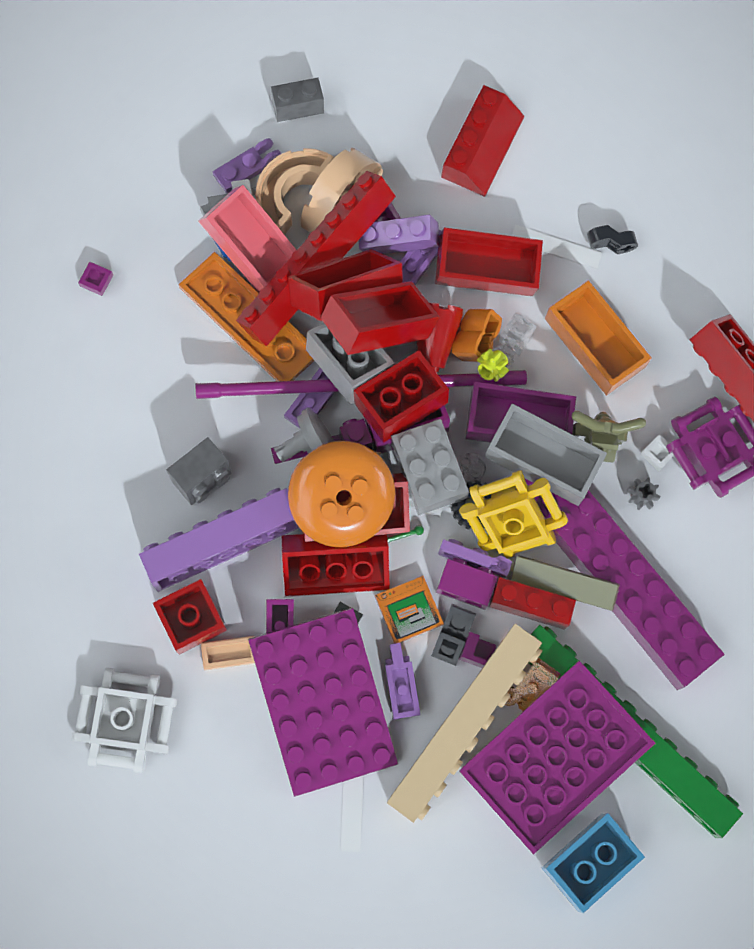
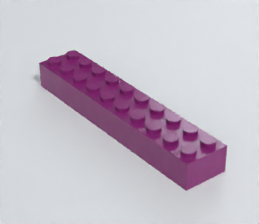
[525,478,725,690]

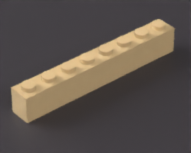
[387,624,542,823]

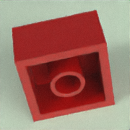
[153,579,227,655]

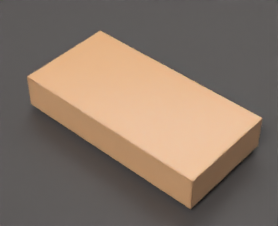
[201,636,255,670]

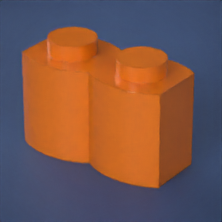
[452,309,502,362]

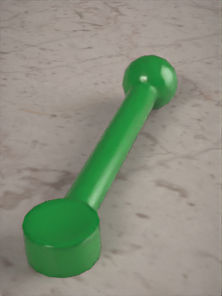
[387,525,424,542]

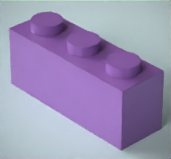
[359,215,440,254]

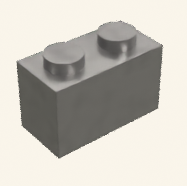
[271,77,324,122]

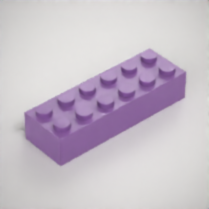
[139,488,299,592]

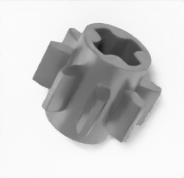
[627,477,661,510]

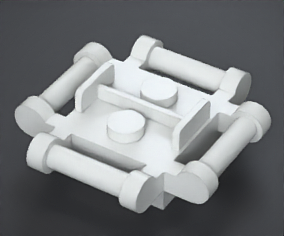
[71,668,177,773]

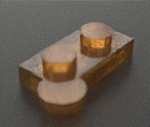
[505,658,560,711]

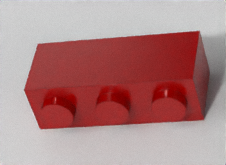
[489,577,576,630]

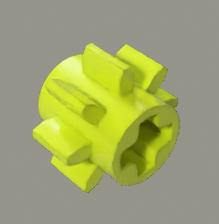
[477,348,509,382]

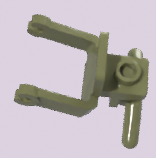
[572,411,646,463]

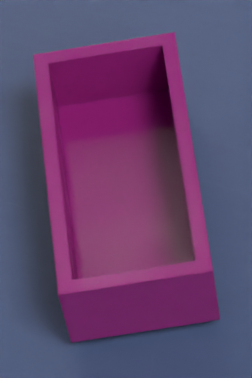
[465,382,576,443]

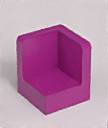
[459,632,496,668]

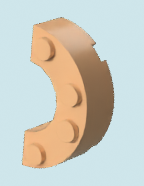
[256,148,334,235]
[301,148,383,233]

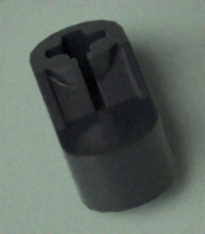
[587,225,638,255]

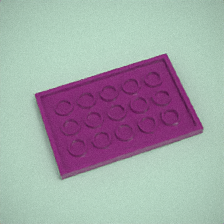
[248,608,398,797]
[459,661,655,855]

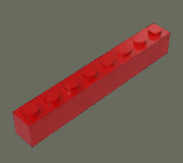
[236,171,396,347]

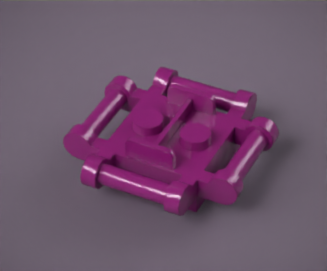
[666,396,754,498]

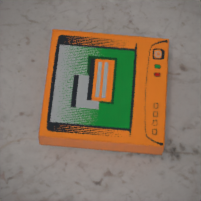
[375,576,444,644]

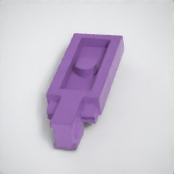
[438,539,512,578]
[385,643,420,720]

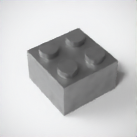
[166,437,232,505]

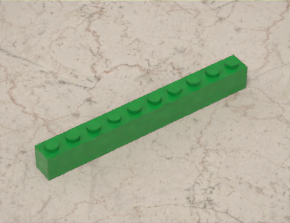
[528,625,743,838]

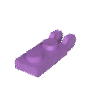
[212,138,281,194]

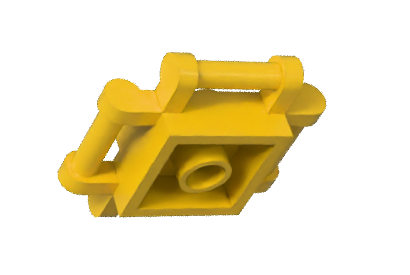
[459,470,568,559]

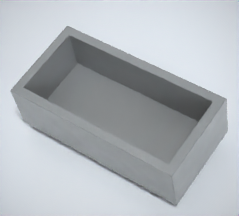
[484,404,607,506]

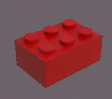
[353,350,449,443]

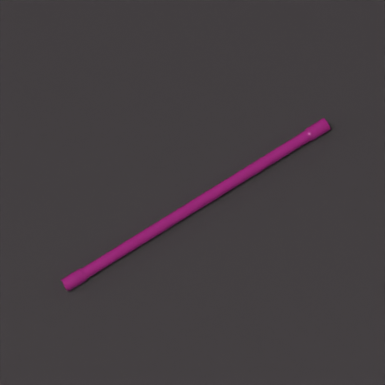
[195,370,527,399]

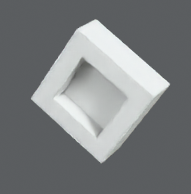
[640,434,674,472]

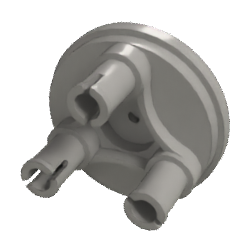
[274,407,334,462]

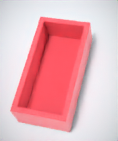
[198,185,296,293]

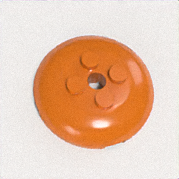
[288,441,395,547]

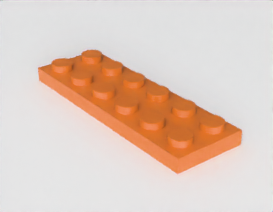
[178,252,314,381]

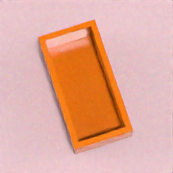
[545,280,652,396]

